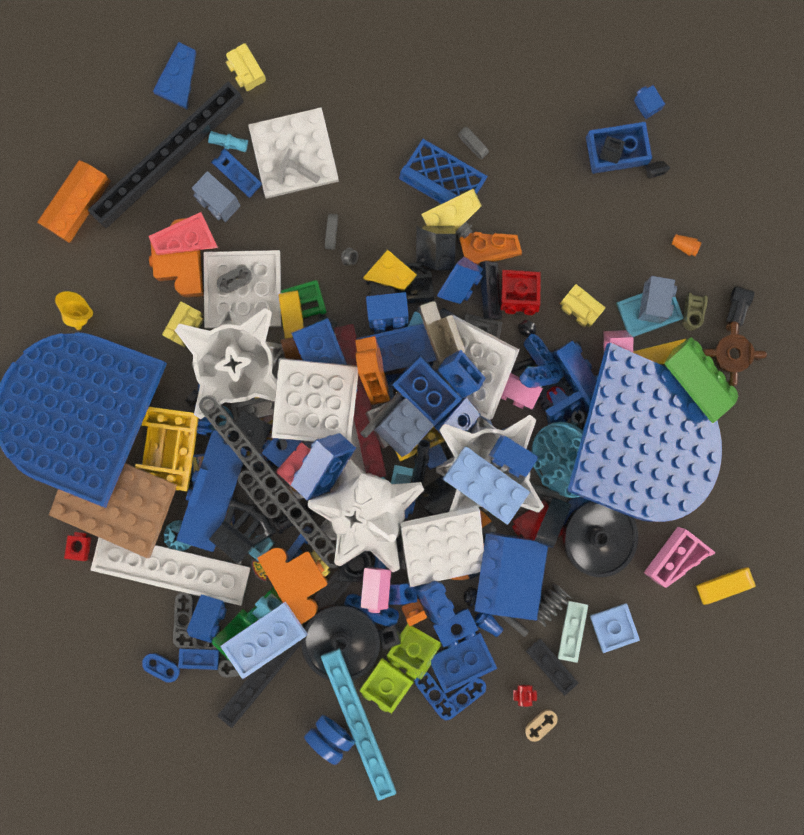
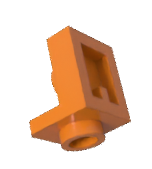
[402,599,427,626]

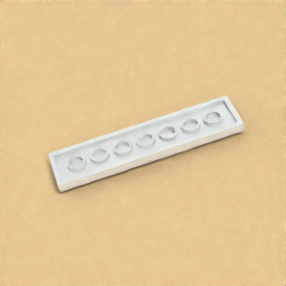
[91,537,251,606]

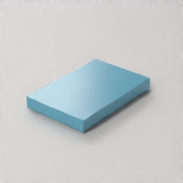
[616,293,684,337]

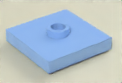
[590,603,640,653]

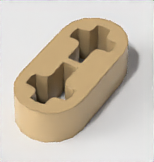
[525,709,558,742]

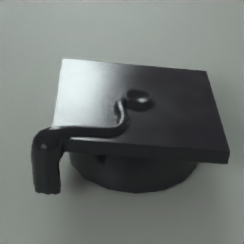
[223,411,273,453]
[338,551,372,582]

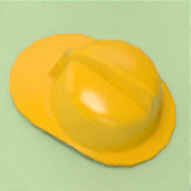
[55,291,93,331]

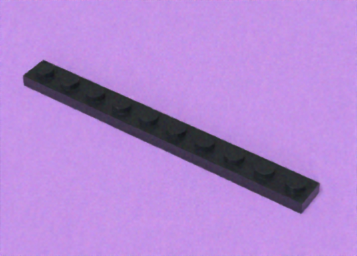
[217,569,352,728]

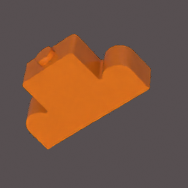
[149,218,204,297]
[355,336,390,405]
[257,547,328,624]

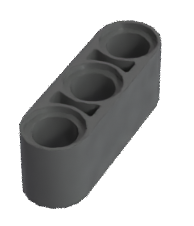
[238,470,282,518]

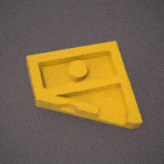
[363,250,417,290]

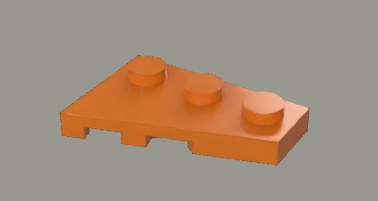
[458,232,522,265]

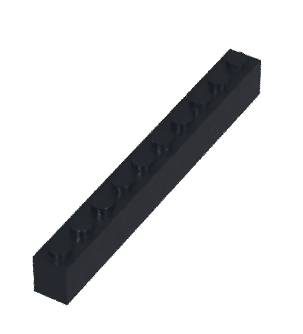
[88,81,244,229]

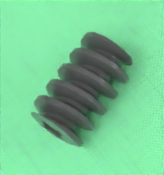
[537,583,572,627]

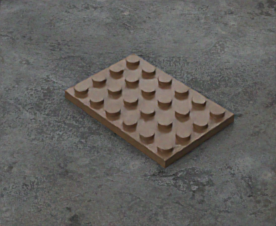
[49,463,177,558]

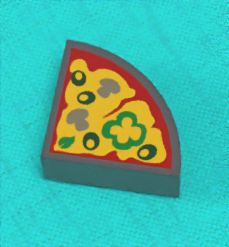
[251,559,268,582]

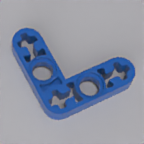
[519,334,564,388]
[414,671,486,720]

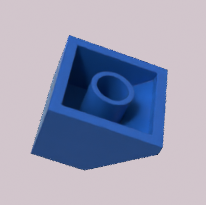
[437,257,483,304]

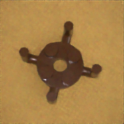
[702,321,767,387]

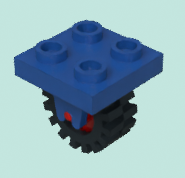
[539,379,585,425]

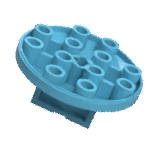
[532,422,583,498]

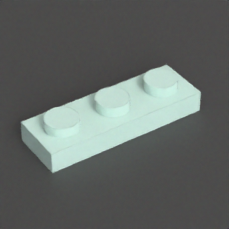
[558,601,588,663]

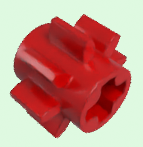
[513,685,537,707]

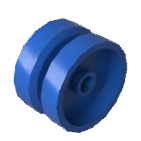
[304,715,355,765]

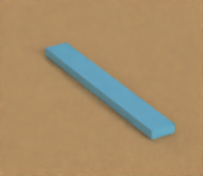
[321,649,397,801]

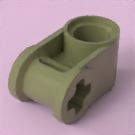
[683,292,708,331]

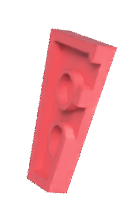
[148,212,218,255]

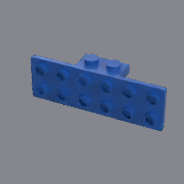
[177,430,247,552]

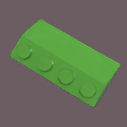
[664,337,739,423]

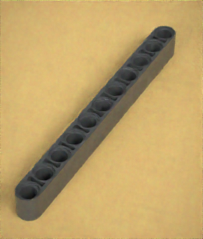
[199,395,338,568]

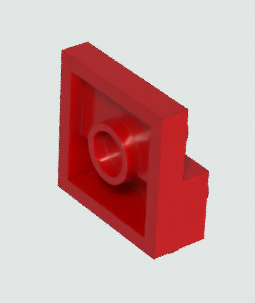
[501,270,540,315]
[512,500,564,540]

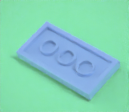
[443,446,530,525]
[220,601,308,679]

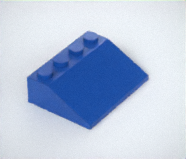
[475,532,548,620]

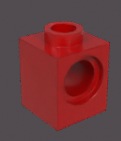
[64,532,92,561]

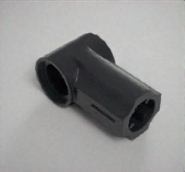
[726,286,755,326]

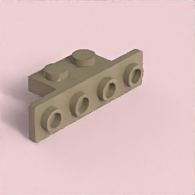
[418,301,466,380]

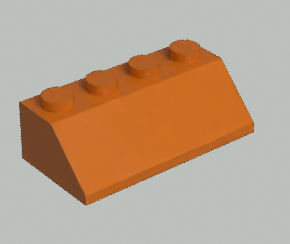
[37,160,111,243]

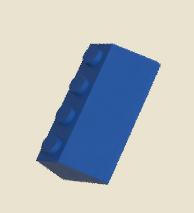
[551,341,598,415]

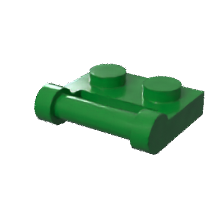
[281,280,327,318]

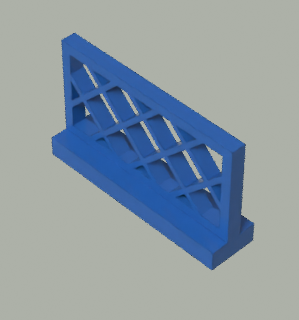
[399,139,488,204]

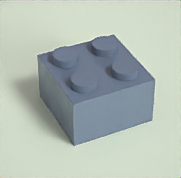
[192,171,240,222]
[638,276,677,324]
[374,398,434,457]

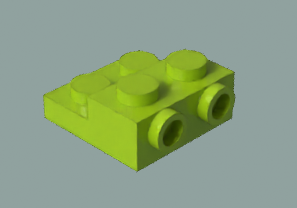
[387,624,441,680]
[360,658,414,714]

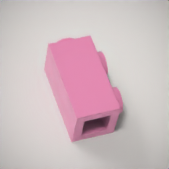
[361,568,391,613]

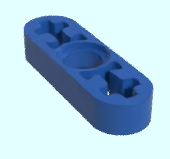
[344,594,399,627]

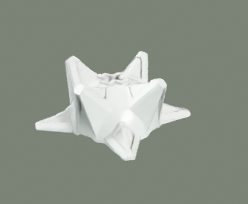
[175,308,283,419]
[436,415,544,513]
[308,459,424,572]

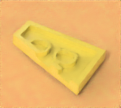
[422,189,482,232]

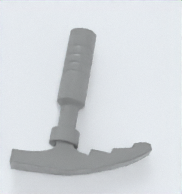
[279,148,320,185]

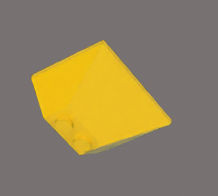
[135,407,199,491]

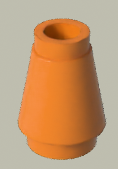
[672,234,702,257]

